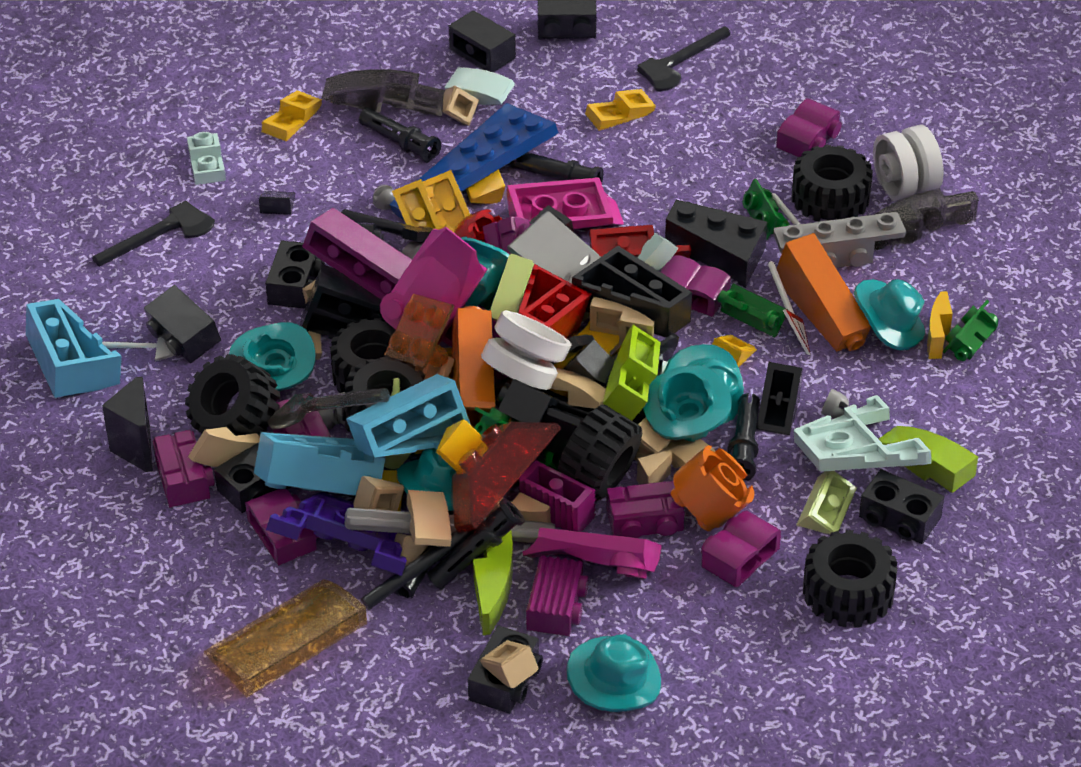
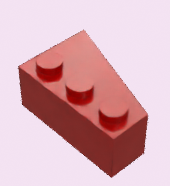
[518,264,591,338]

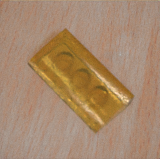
[204,579,367,697]

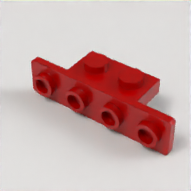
[589,225,691,258]

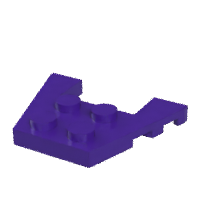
[266,492,407,576]

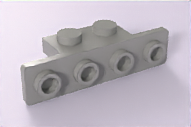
[774,212,906,268]

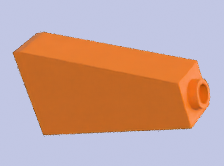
[776,233,871,352]
[451,306,495,428]

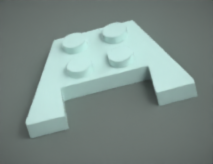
[794,395,931,471]

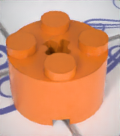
[671,445,754,532]

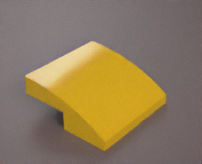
[392,170,470,232]

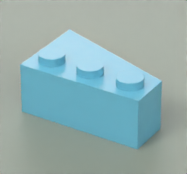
[26,299,122,398]

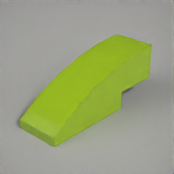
[603,325,661,421]
[879,426,979,493]
[473,530,513,635]

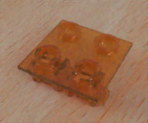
[384,294,455,368]

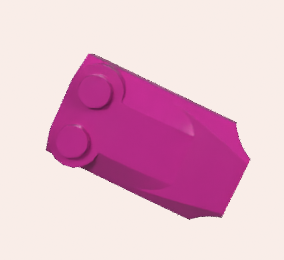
[507,177,624,229]
[380,226,488,351]
[523,527,662,579]

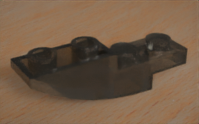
[321,69,445,117]
[874,188,979,250]

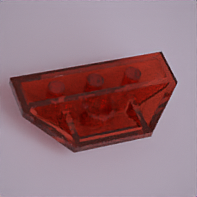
[450,422,561,533]

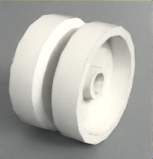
[873,124,944,201]
[481,310,571,390]

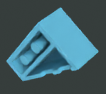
[346,374,471,458]
[254,432,385,496]

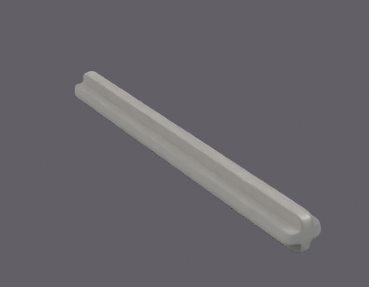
[344,508,555,543]

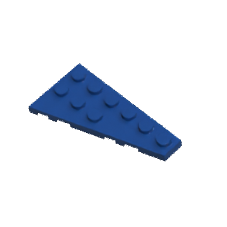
[390,103,559,220]

